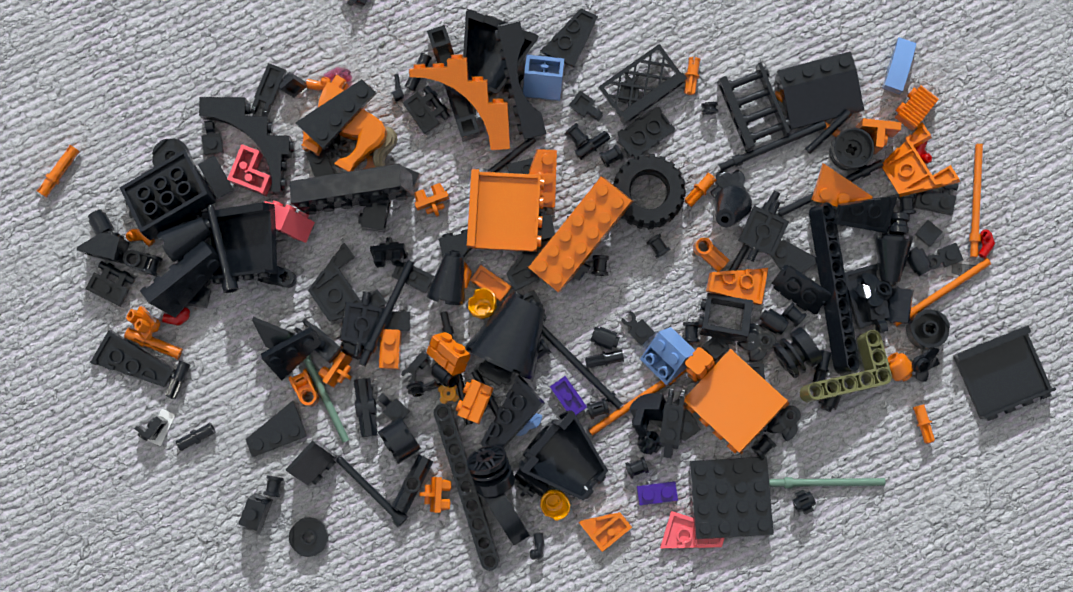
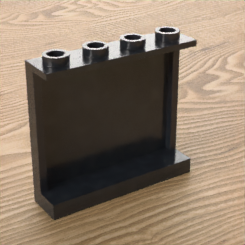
[202,202,277,284]
[953,325,1056,421]

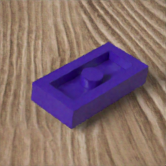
[550,376,587,415]
[637,481,678,506]

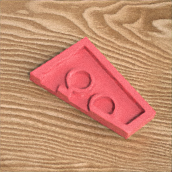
[660,511,724,549]

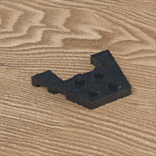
[308,243,387,322]

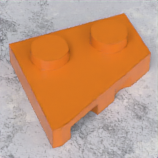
[579,512,632,552]

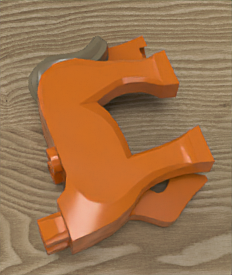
[301,75,398,172]

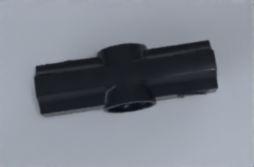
[354,378,378,437]
[392,454,434,514]

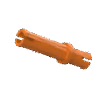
[37,145,80,198]
[124,327,183,360]

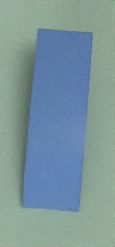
[882,37,916,95]

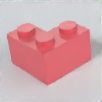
[227,144,272,197]
[264,200,315,243]

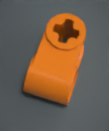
[288,368,319,407]

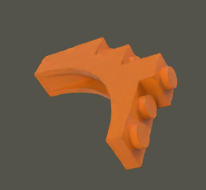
[409,54,510,150]

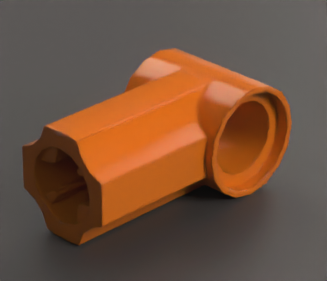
[693,237,730,272]

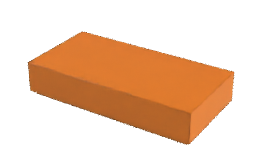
[470,265,512,302]

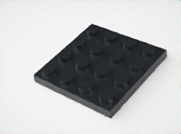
[689,457,774,540]

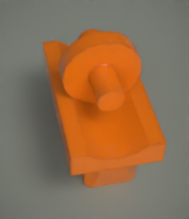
[414,183,450,217]
[126,306,160,340]
[318,352,352,388]
[419,477,451,513]

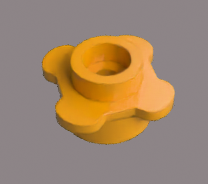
[438,385,459,404]

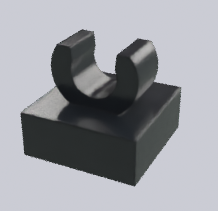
[279,72,307,98]

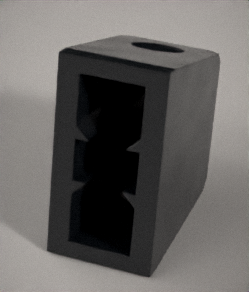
[238,493,273,534]

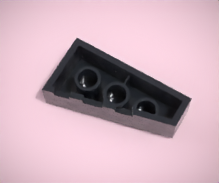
[140,241,221,318]

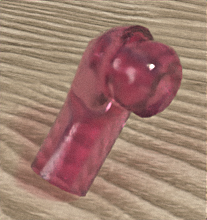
[323,67,352,82]

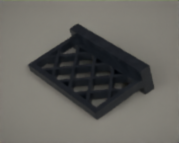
[598,44,687,126]

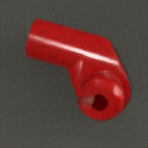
[162,307,190,326]

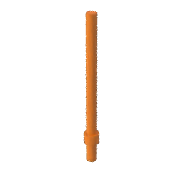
[969,144,983,257]
[894,258,991,327]
[588,368,687,436]

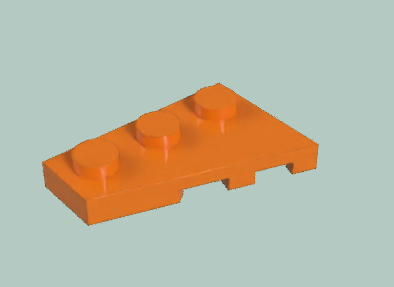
[529,149,557,207]
[811,163,873,207]
[706,268,768,305]

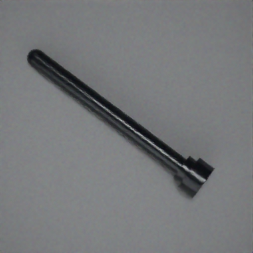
[207,204,239,293]
[336,456,409,528]

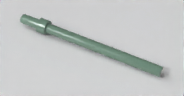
[303,354,350,443]
[769,477,886,489]

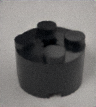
[906,309,950,349]
[378,417,421,464]

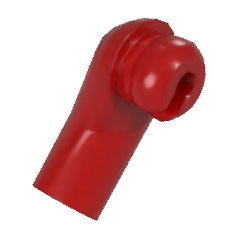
[915,141,932,164]
[978,229,995,259]

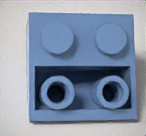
[523,55,564,101]
[640,327,695,385]

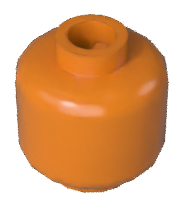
[887,352,913,381]

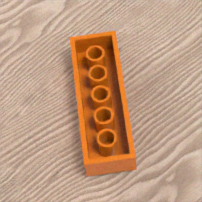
[528,176,634,292]

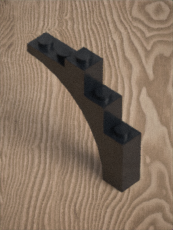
[199,97,295,195]

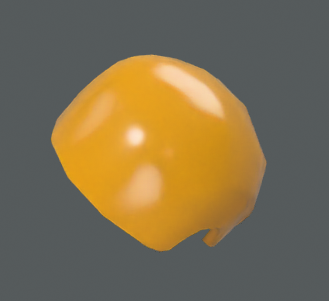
[468,288,497,319]
[540,489,570,521]

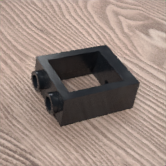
[697,293,753,343]

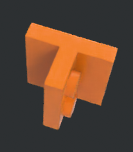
[856,118,902,154]

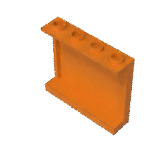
[467,169,545,252]
[685,349,790,455]

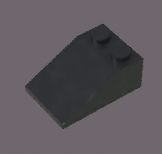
[285,440,337,486]

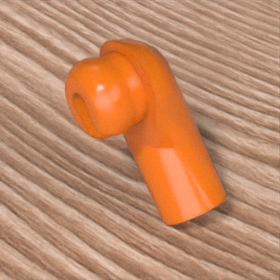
[306,77,331,91]

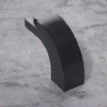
[484,493,530,546]

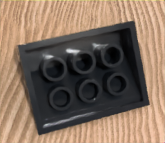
[775,51,864,130]
[119,149,216,241]

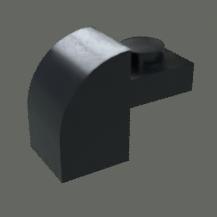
[630,393,666,436]

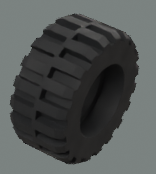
[613,154,686,230]

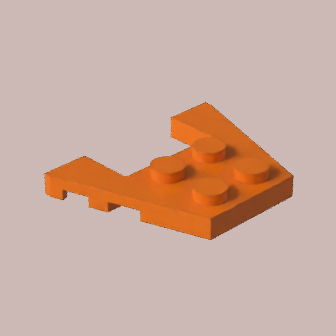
[882,122,960,197]

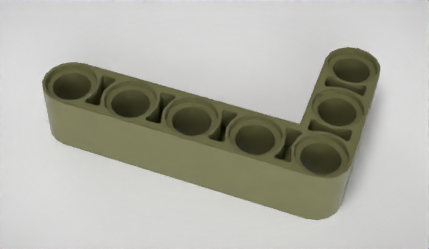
[799,330,892,403]

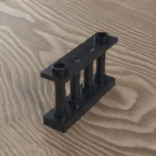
[717,62,791,151]

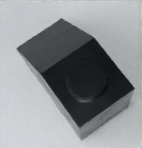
[358,200,390,233]

